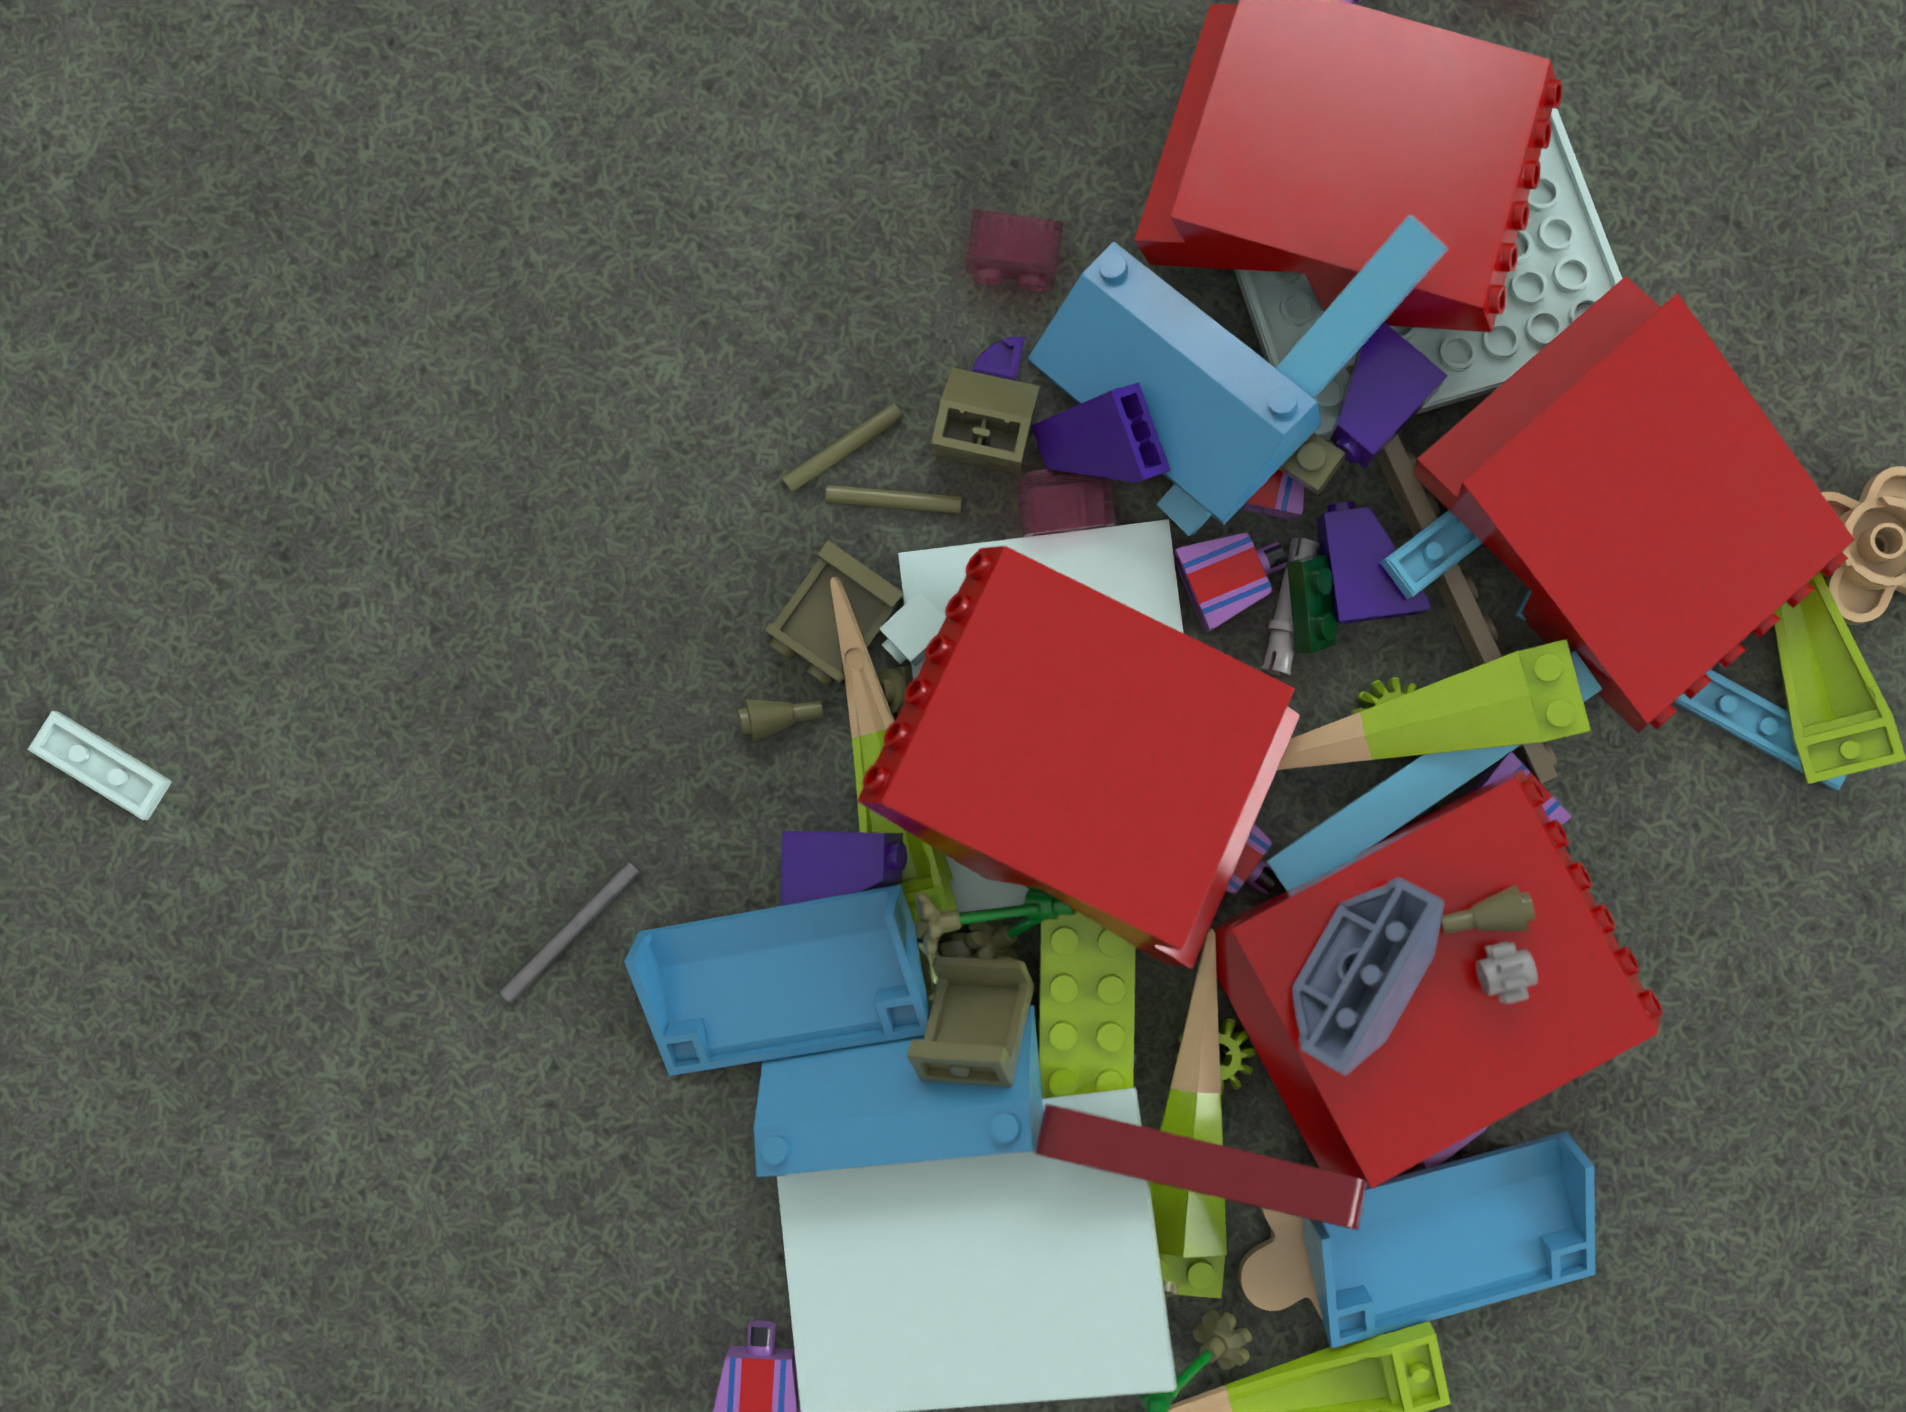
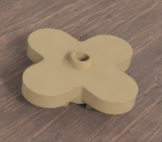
[1822,466,1906,625]
[1238,1208,1323,1320]

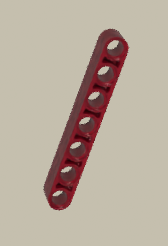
[1035,1104,1367,1230]

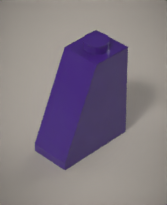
[1330,322,1448,469]
[1031,383,1171,483]
[1316,502,1431,625]
[781,831,907,906]

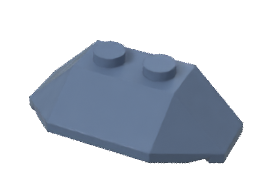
[1292,877,1444,1076]

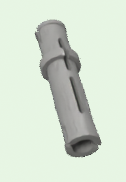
[1261,538,1320,677]

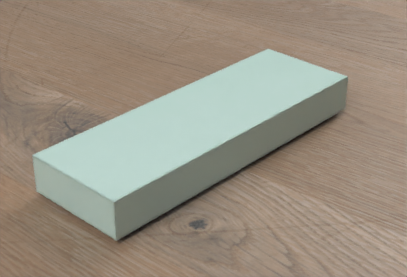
[27,711,172,820]

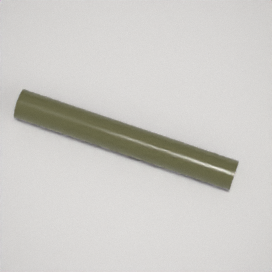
[782,403,904,492]
[825,485,962,514]

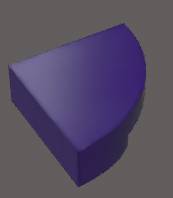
[972,337,1025,381]

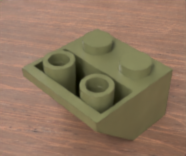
[931,367,1040,475]

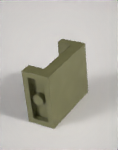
[765,540,904,686]
[907,954,1034,1087]

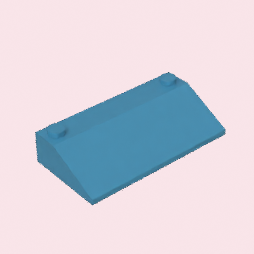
[1027,241,1321,525]
[624,885,930,1076]
[754,1005,1044,1177]
[1302,1131,1596,1348]

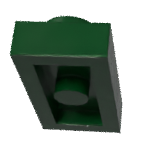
[1287,555,1337,653]

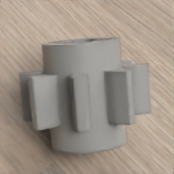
[1476,941,1538,1004]

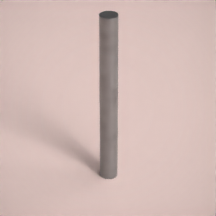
[499,860,642,1003]

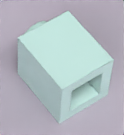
[879,591,945,667]

